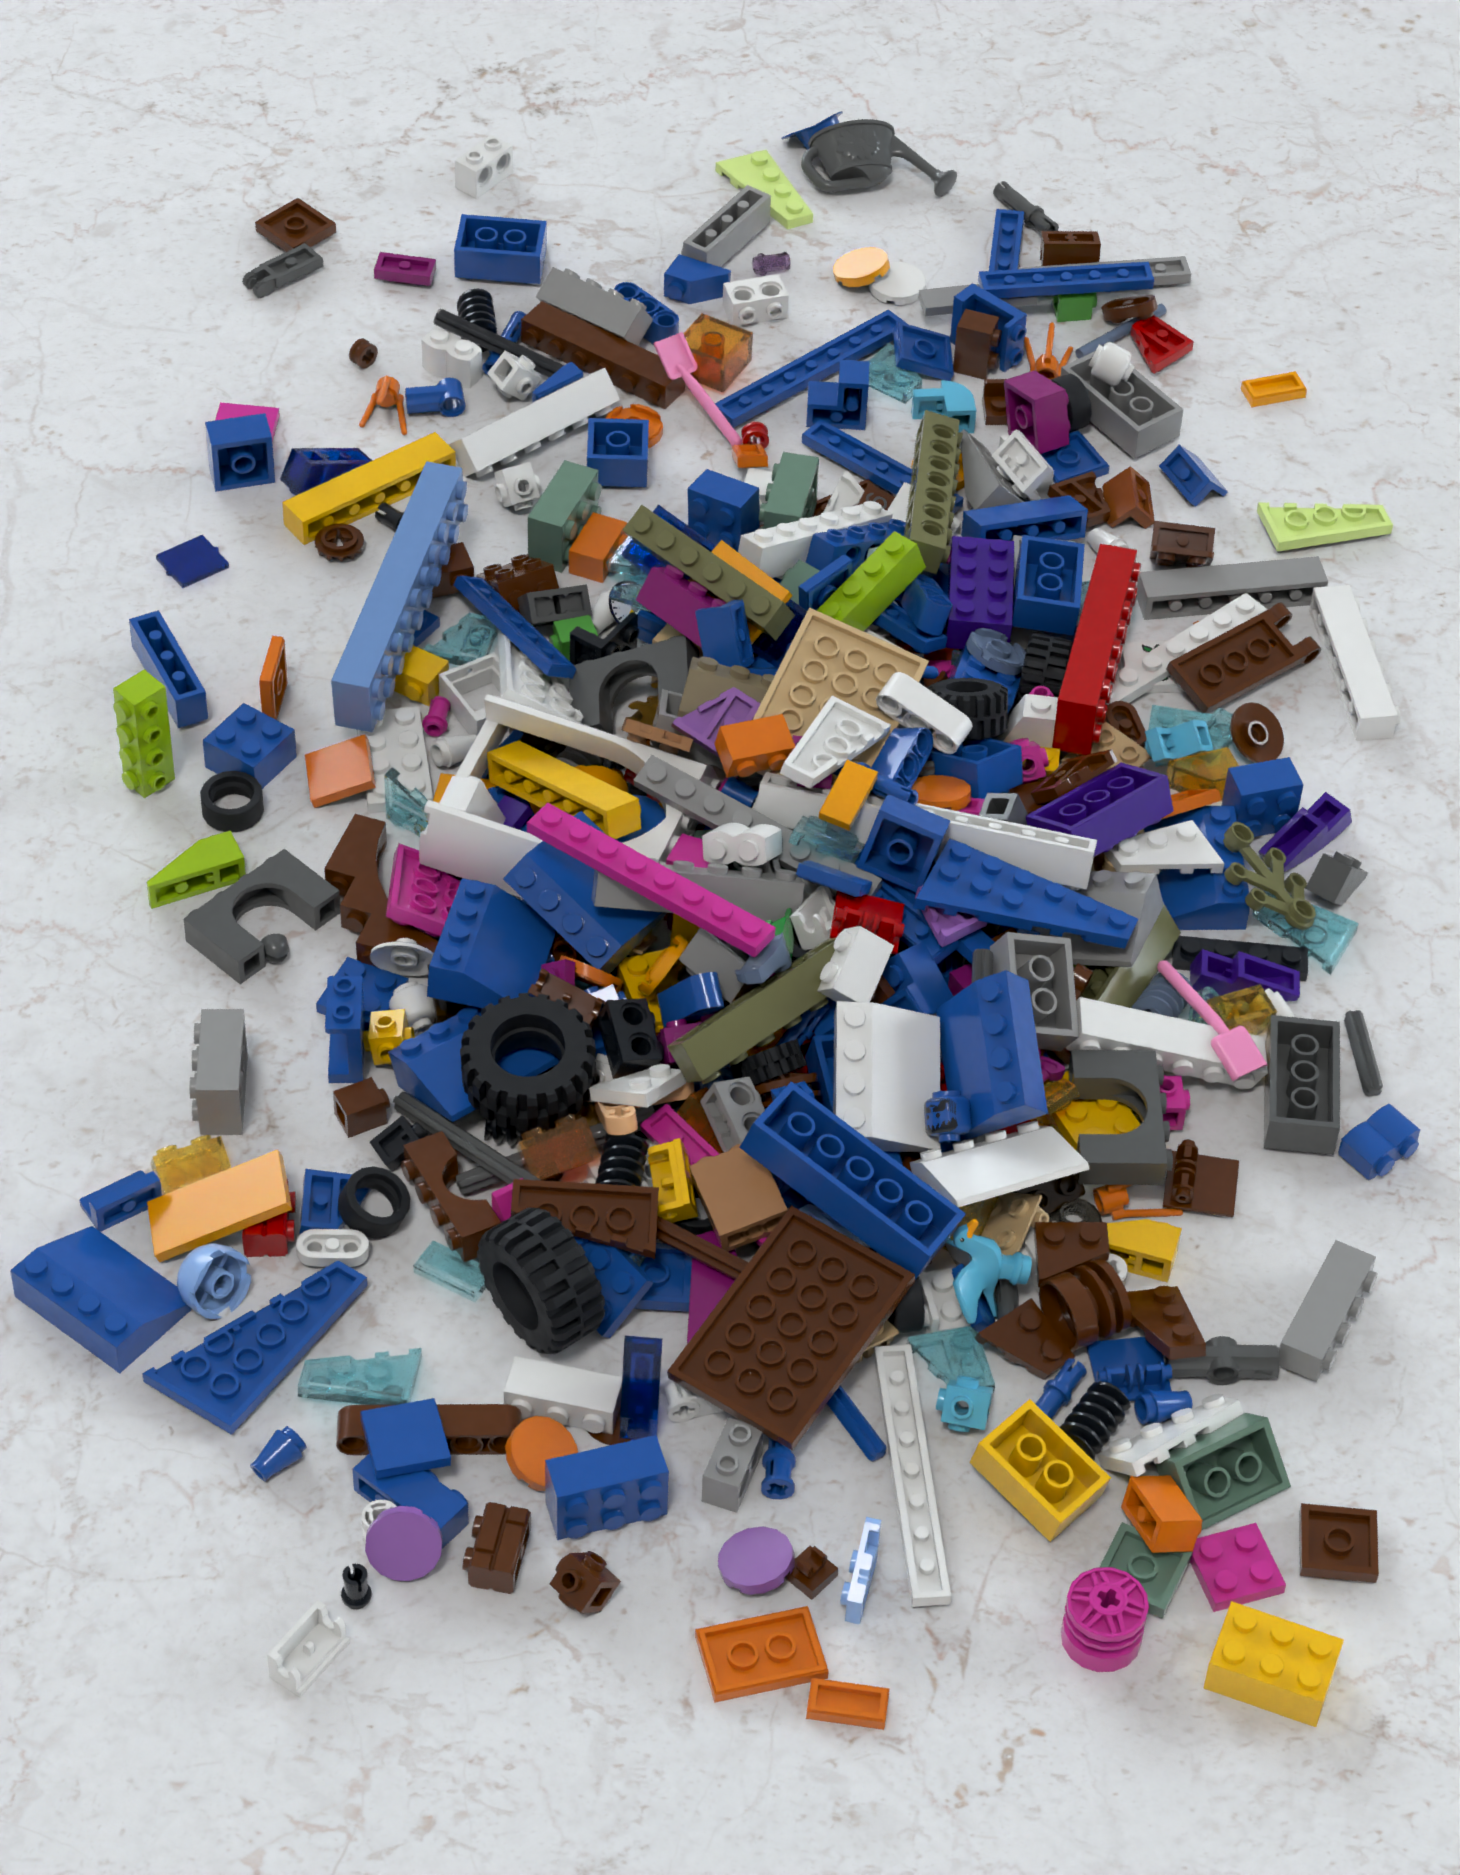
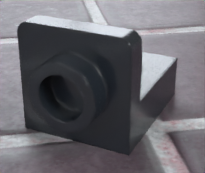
[370,1116,429,1171]

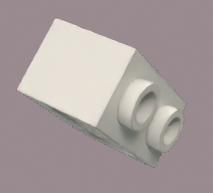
[455,135,513,199]
[722,274,789,327]

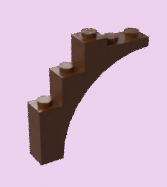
[324,814,438,967]

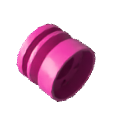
[1061,1567,1149,1672]

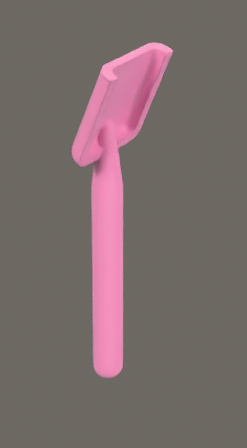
[653,332,742,446]
[1157,960,1268,1082]

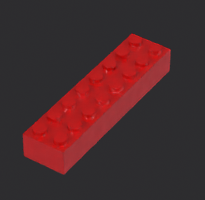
[1052,544,1141,755]

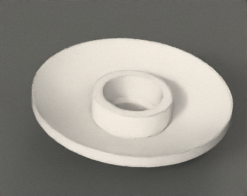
[370,938,434,976]

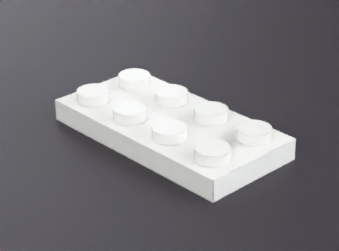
[357,706,433,813]

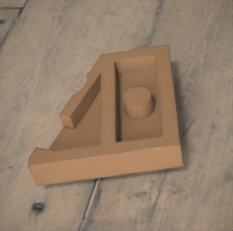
[621,718,693,755]

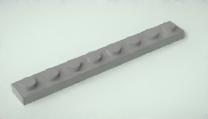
[634,755,882,896]

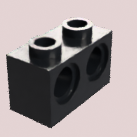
[597,998,664,1079]

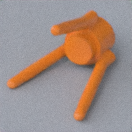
[1024,322,1073,380]
[359,375,407,435]
[1093,1185,1183,1221]

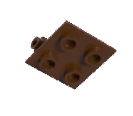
[1163,1139,1239,1217]

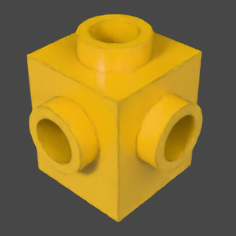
[363,1009,415,1065]

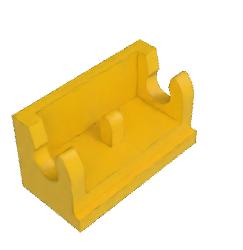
[647,1138,698,1223]

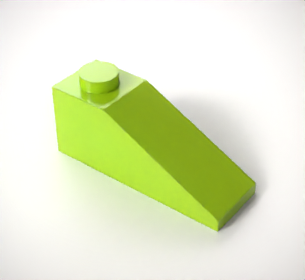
[146,831,246,909]

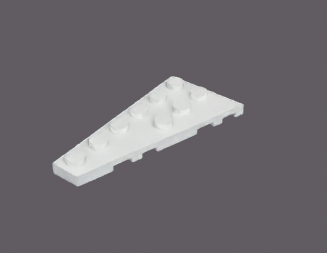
[497,628,588,726]

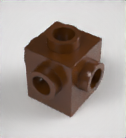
[549,1551,621,1613]

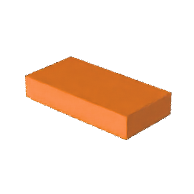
[732,444,768,468]
[806,1678,890,1730]

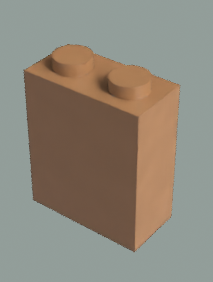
[689,1144,788,1252]

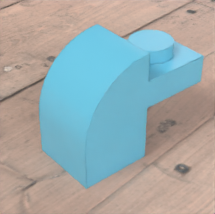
[911,380,976,433]
[1145,720,1214,767]

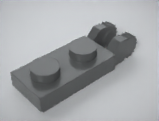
[242,243,324,298]

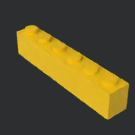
[282,432,456,545]
[487,740,641,839]

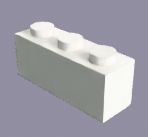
[503,1356,623,1434]

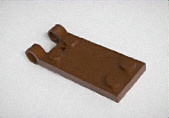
[1166,602,1322,715]

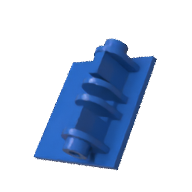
[1086,1337,1172,1401]

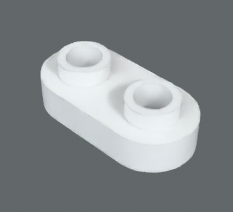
[296,1229,369,1267]

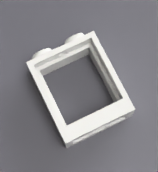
[439,652,509,735]

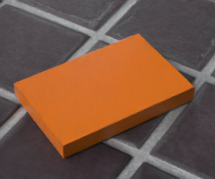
[695,1606,829,1703]

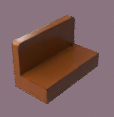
[1102,466,1155,529]

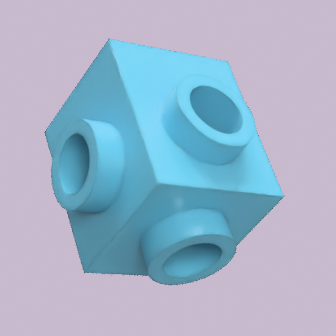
[936,1376,994,1432]

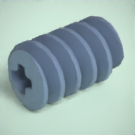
[1132,972,1193,1018]

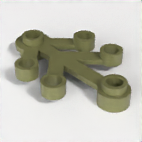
[1223,822,1316,930]

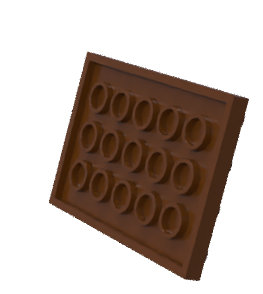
[667,1206,915,1451]

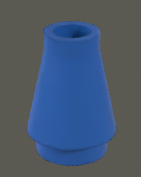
[1134,1390,1193,1425]
[250,1426,307,1482]

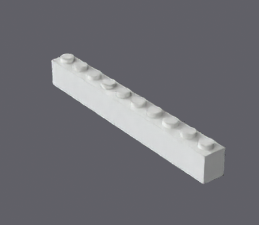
[756,772,1097,890]

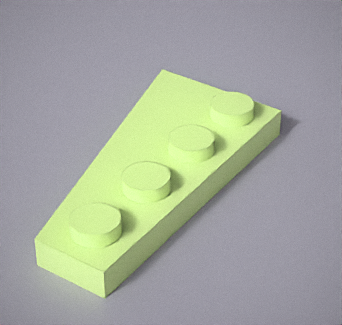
[715,150,813,229]
[1257,502,1393,552]

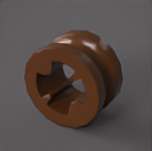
[349,338,378,369]

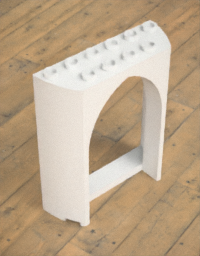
[419,694,721,898]

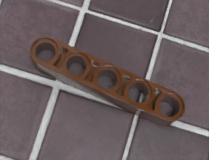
[336,1404,521,1456]

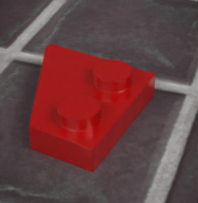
[1130,315,1194,374]

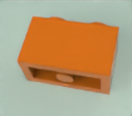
[569,512,630,583]
[714,714,795,778]
[1121,1475,1203,1553]

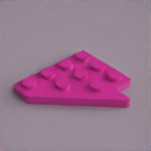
[386,843,460,937]

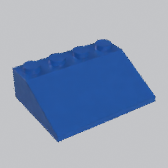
[1143,806,1250,930]
[503,811,667,974]
[427,878,557,1008]
[936,970,1048,1141]
[388,1006,560,1122]
[10,1226,192,1374]

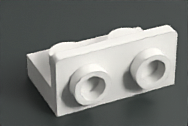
[991,429,1054,500]
[919,1268,973,1340]

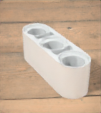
[876,672,972,754]

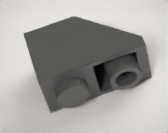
[1305,851,1368,906]

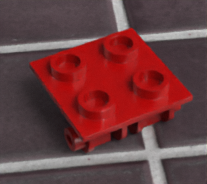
[829,891,904,955]

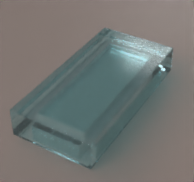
[413,1241,486,1303]

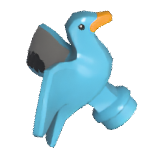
[945,1219,1032,1324]

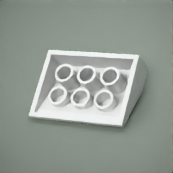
[833,1001,940,1152]
[910,1121,1089,1207]

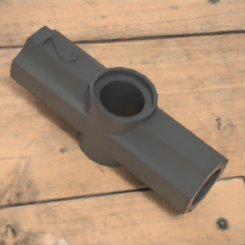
[1165,1336,1280,1385]

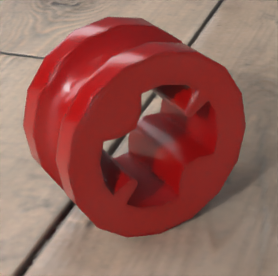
[741,422,769,449]

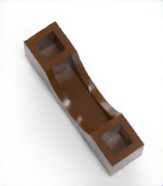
[401,1131,501,1262]

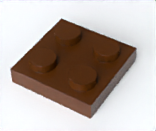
[255,198,336,252]
[1299,1503,1379,1583]

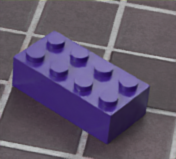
[945,536,1014,649]
[1026,762,1174,857]

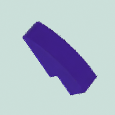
[1258,792,1352,872]
[1190,949,1300,1002]

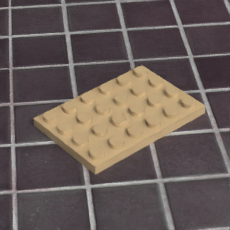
[753,608,929,785]

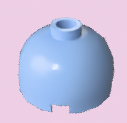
[177,1243,251,1319]

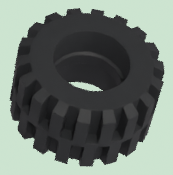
[1016,633,1073,705]
[927,678,1008,740]

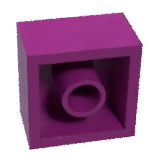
[1004,370,1071,454]

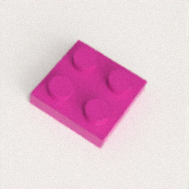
[1190,1523,1286,1612]

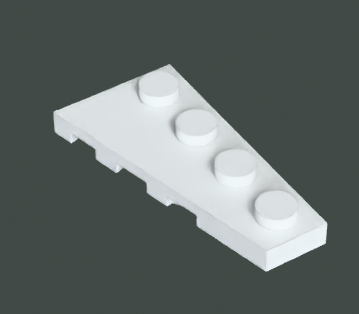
[780,696,891,789]
[1097,1394,1243,1477]

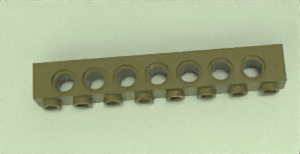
[904,410,963,574]

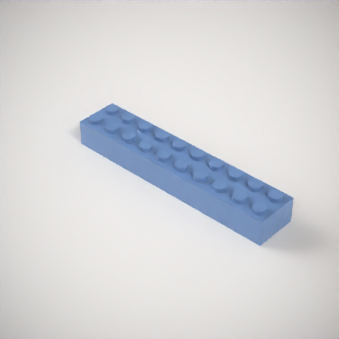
[331,461,468,732]

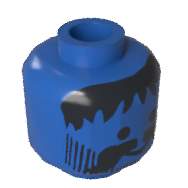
[924,1090,972,1143]

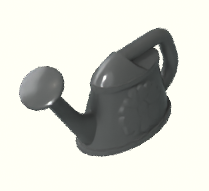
[801,119,957,197]

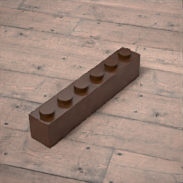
[521,301,685,409]

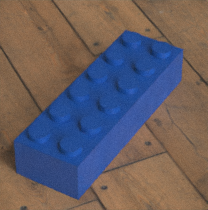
[739,1082,966,1280]

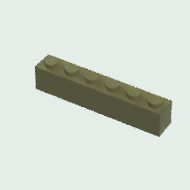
[623,505,795,641]
[1069,903,1181,1054]
[667,937,837,1084]

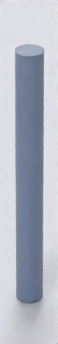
[1075,304,1167,359]

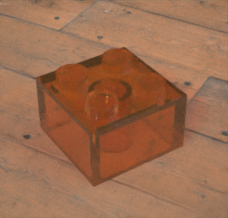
[683,313,753,392]

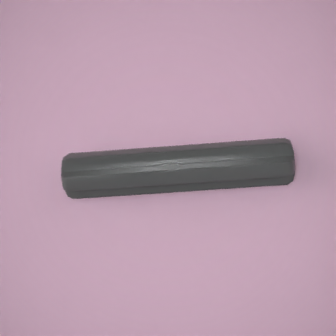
[1344,1010,1383,1096]

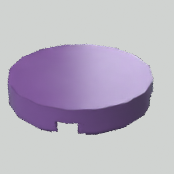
[365,1506,442,1581]
[718,1526,795,1595]

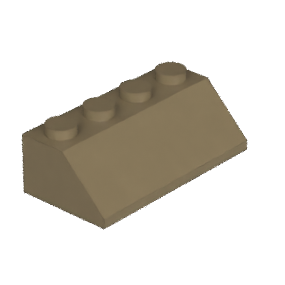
[677,657,775,717]

